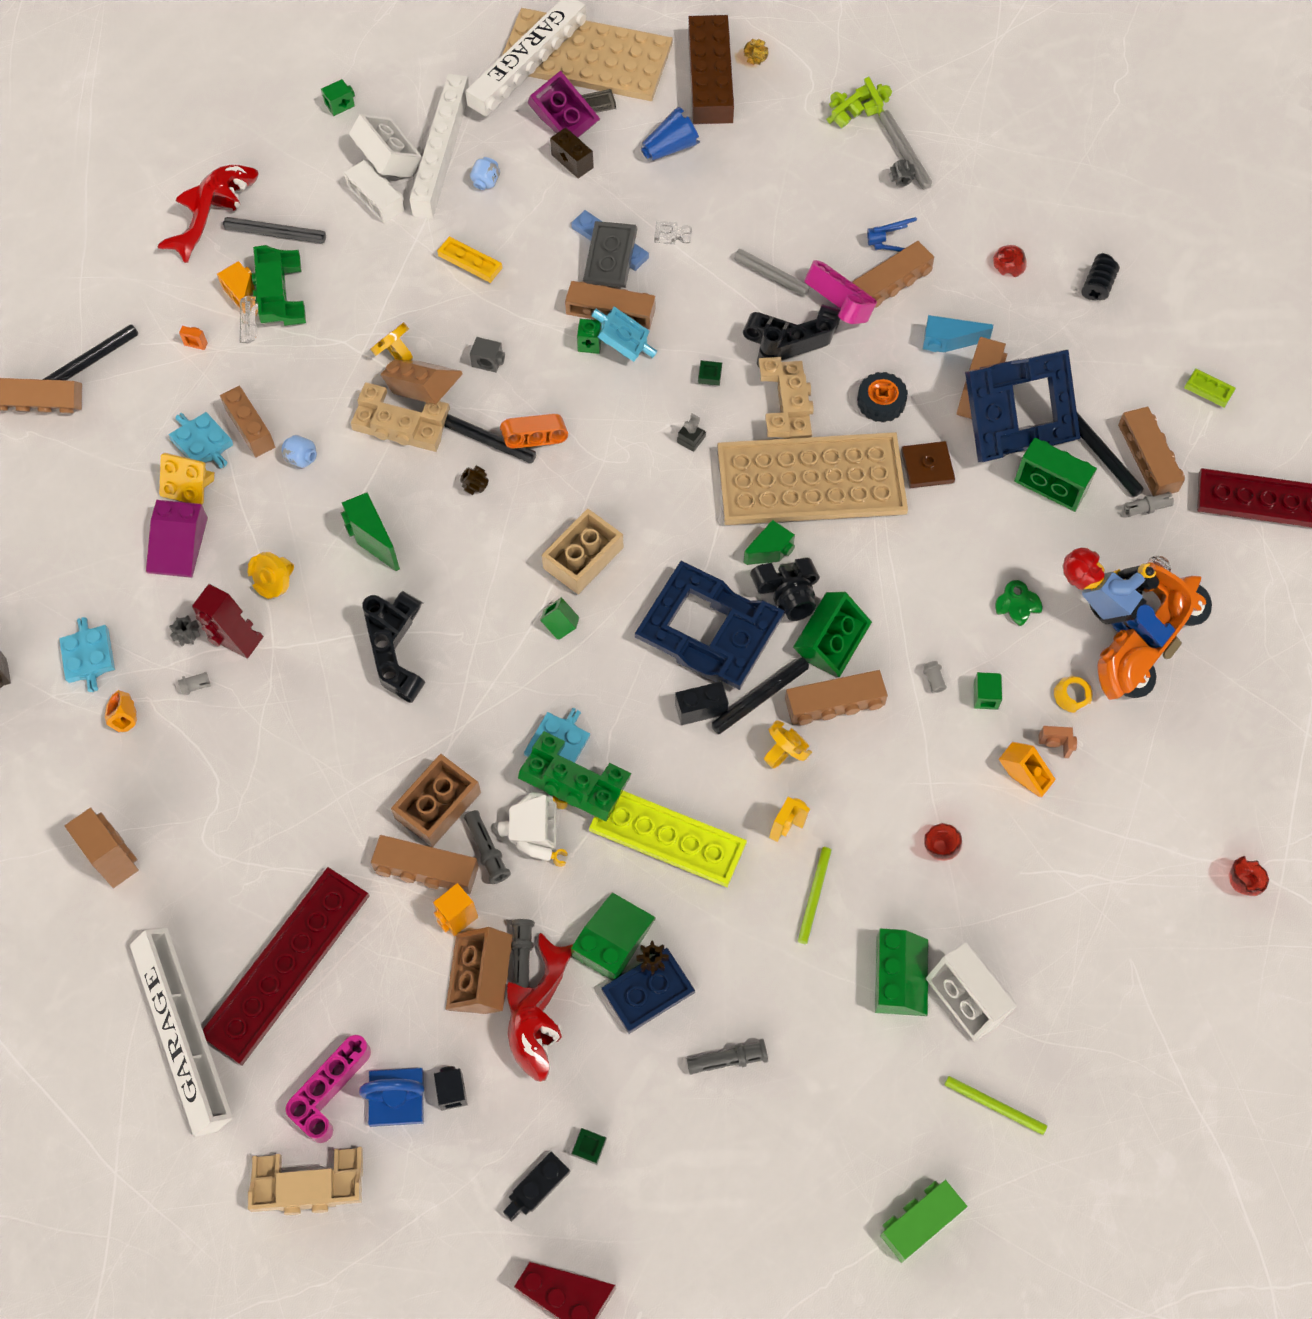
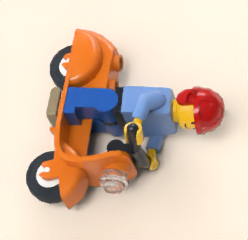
[1062,548,1212,700]

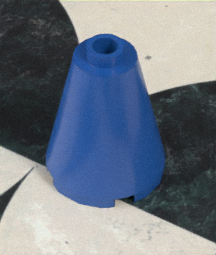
[641,107,700,161]

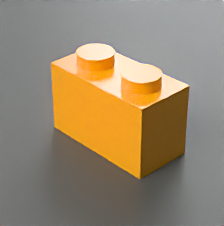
[433,883,478,936]

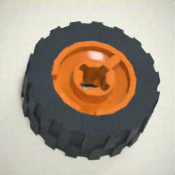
[857,372,908,423]

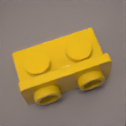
[769,797,810,842]

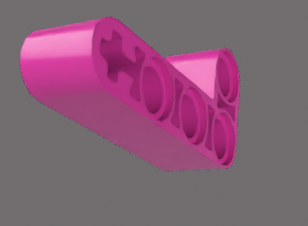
[804,260,877,324]
[286,1035,371,1143]

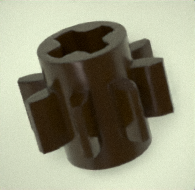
[460,465,489,495]
[636,940,669,976]

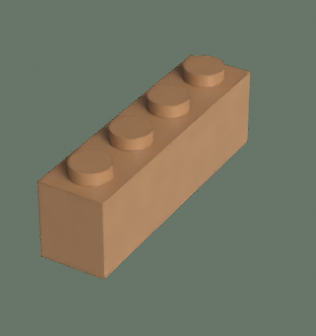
[852,241,934,308]
[565,281,656,330]
[0,378,82,414]
[1118,406,1185,496]
[785,670,888,725]
[371,835,479,894]

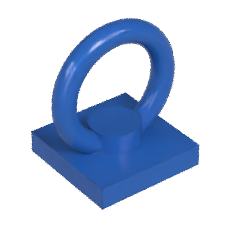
[359,1068,425,1127]

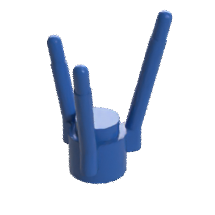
[867,217,917,252]

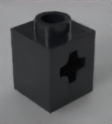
[434,1066,468,1111]

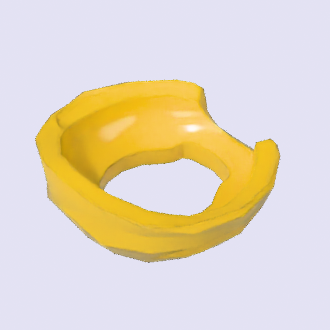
[1054,676,1093,713]

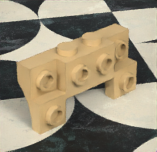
[759,357,814,439]
[351,382,450,452]
[248,1147,363,1215]

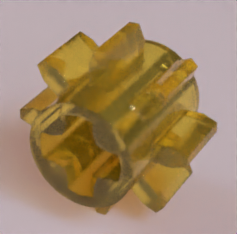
[744,39,768,65]

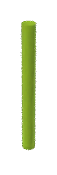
[798,847,832,944]
[944,1076,1048,1135]

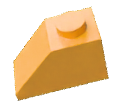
[217,261,255,314]
[999,742,1056,797]

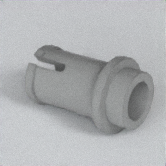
[923,661,947,693]
[178,672,211,695]

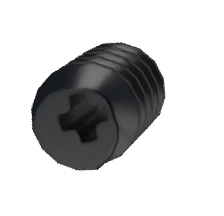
[1081,253,1120,300]

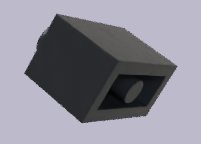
[675,681,729,726]

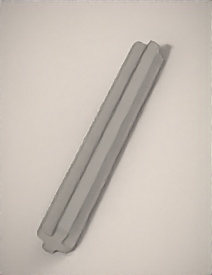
[879,110,932,190]

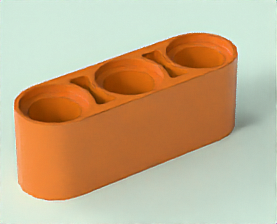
[500,414,568,448]

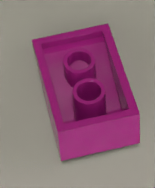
[528,71,600,138]
[146,500,208,578]

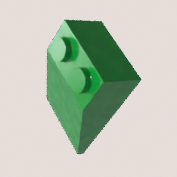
[341,492,400,571]
[571,892,656,981]

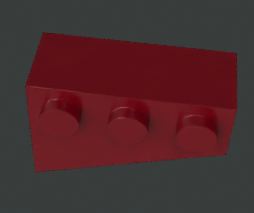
[192,584,264,659]
[514,1262,616,1319]

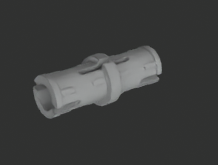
[1124,492,1174,517]

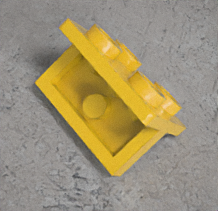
[159,453,215,504]

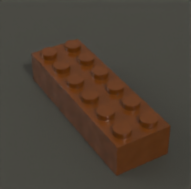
[688,15,734,124]

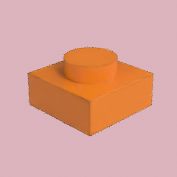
[179,326,208,350]

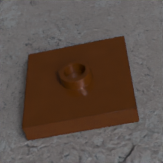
[901,441,955,488]

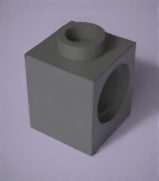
[470,337,505,373]

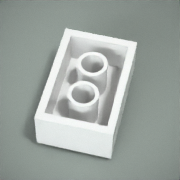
[349,114,422,178]
[926,943,1017,1042]

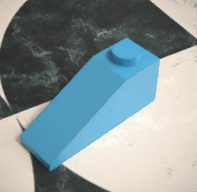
[923,315,994,352]

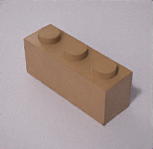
[220,385,276,458]

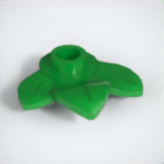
[995,580,1042,626]

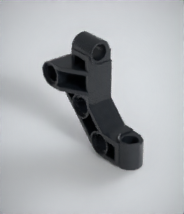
[743,304,840,368]
[362,591,426,703]

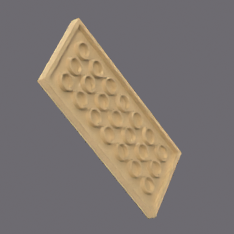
[502,8,673,101]
[717,432,908,525]

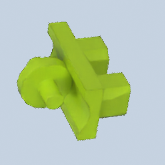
[856,77,892,117]
[826,91,865,128]

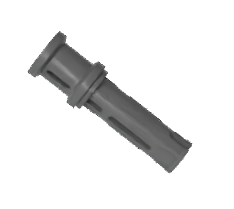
[464,810,511,884]
[511,919,535,988]
[686,1038,768,1075]

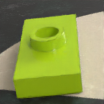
[1184,368,1236,408]

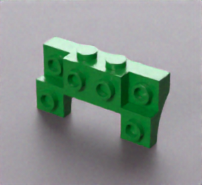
[252,245,306,326]
[518,731,632,821]

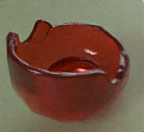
[993,245,1027,277]
[924,823,963,861]
[1229,856,1269,896]

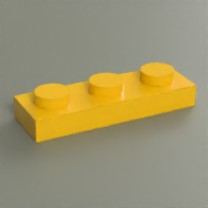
[437,236,503,283]

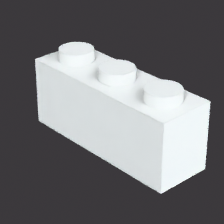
[344,160,404,224]

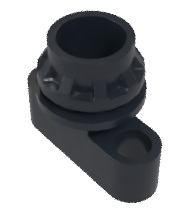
[750,558,820,621]

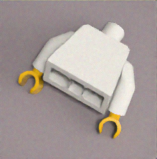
[498,792,568,867]

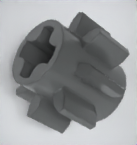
[889,160,916,186]
[169,615,201,646]

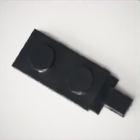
[503,1151,571,1222]

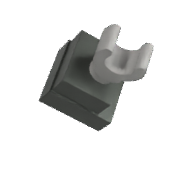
[677,413,706,452]

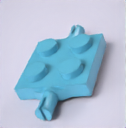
[591,307,657,362]
[169,412,233,468]
[59,617,115,692]
[524,708,590,763]

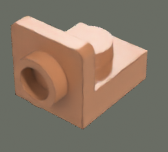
[1039,726,1077,758]

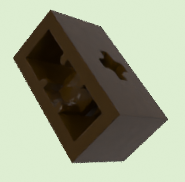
[550,127,594,178]

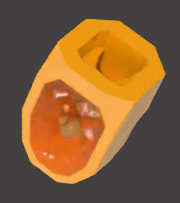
[105,690,137,732]

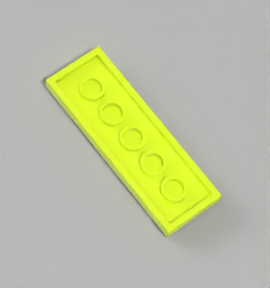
[589,791,747,888]

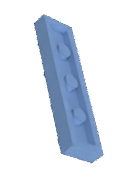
[571,210,649,271]

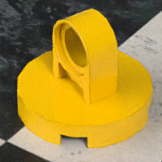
[370,322,413,360]
[247,552,294,599]
[764,720,812,769]

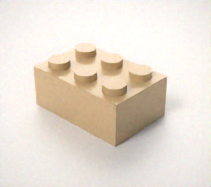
[542,508,624,595]

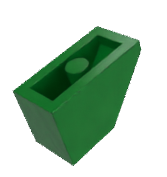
[743,520,795,565]

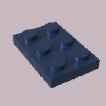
[601,948,695,1034]

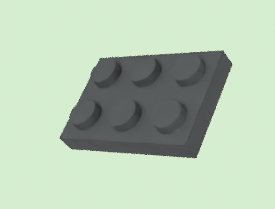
[583,221,638,288]

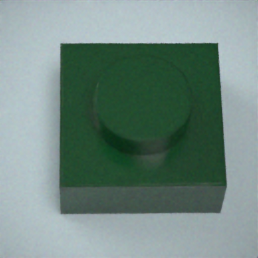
[698,360,722,386]
[572,1128,607,1165]

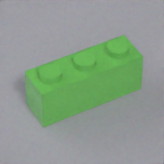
[880,1179,968,1263]

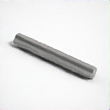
[734,249,810,296]

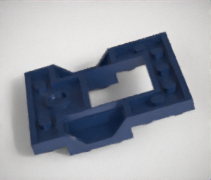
[965,350,1080,462]
[635,560,785,690]

